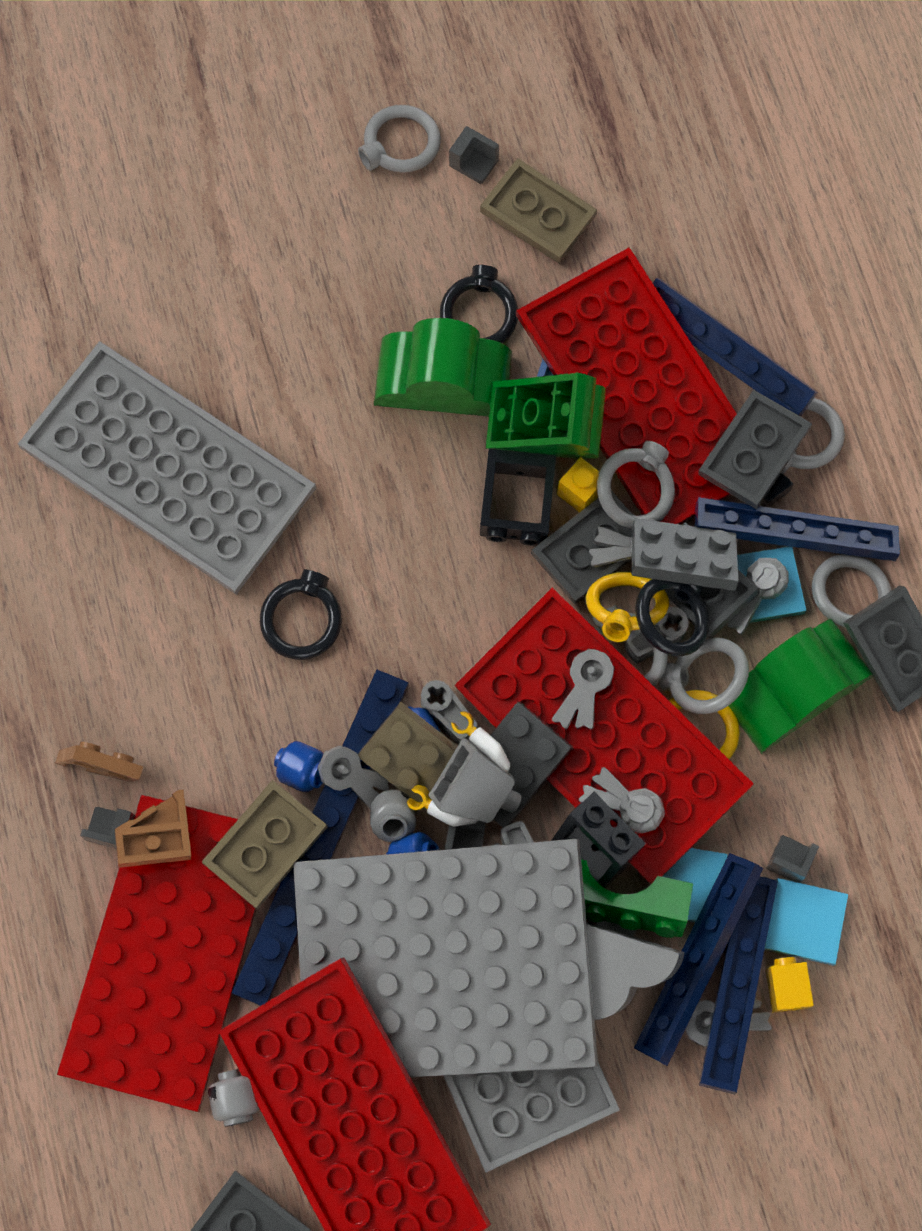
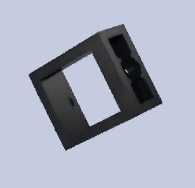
[480,448,556,546]
[551,791,646,888]

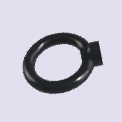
[440,265,518,344]
[260,569,342,660]
[635,579,709,657]

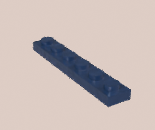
[653,278,818,417]
[695,497,900,562]
[634,853,764,1066]
[699,876,778,1095]

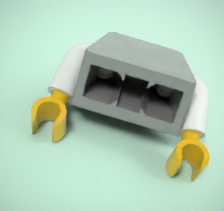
[407,711,521,827]

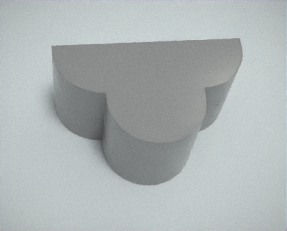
[586,922,685,1020]

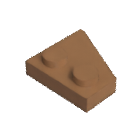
[55,742,143,782]
[115,789,191,868]

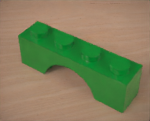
[581,859,693,938]

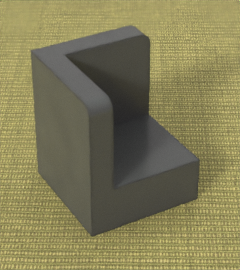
[449,126,499,184]
[80,807,135,849]
[445,821,486,850]
[766,835,819,883]

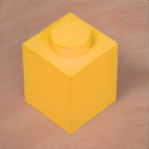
[557,457,599,513]
[765,957,814,1013]

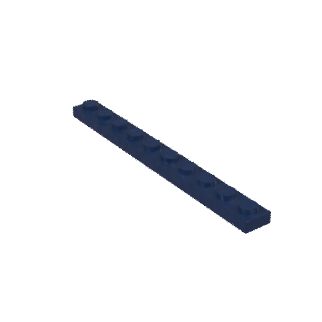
[232,669,409,1006]

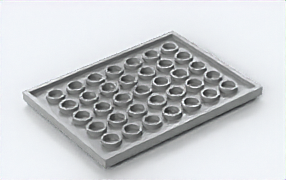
[293,839,598,1077]

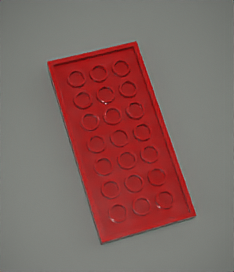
[516,247,737,525]
[454,587,754,884]
[57,795,256,1112]
[218,957,491,1231]

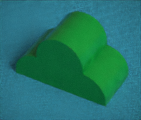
[374,318,512,417]
[486,373,606,459]
[729,619,873,754]

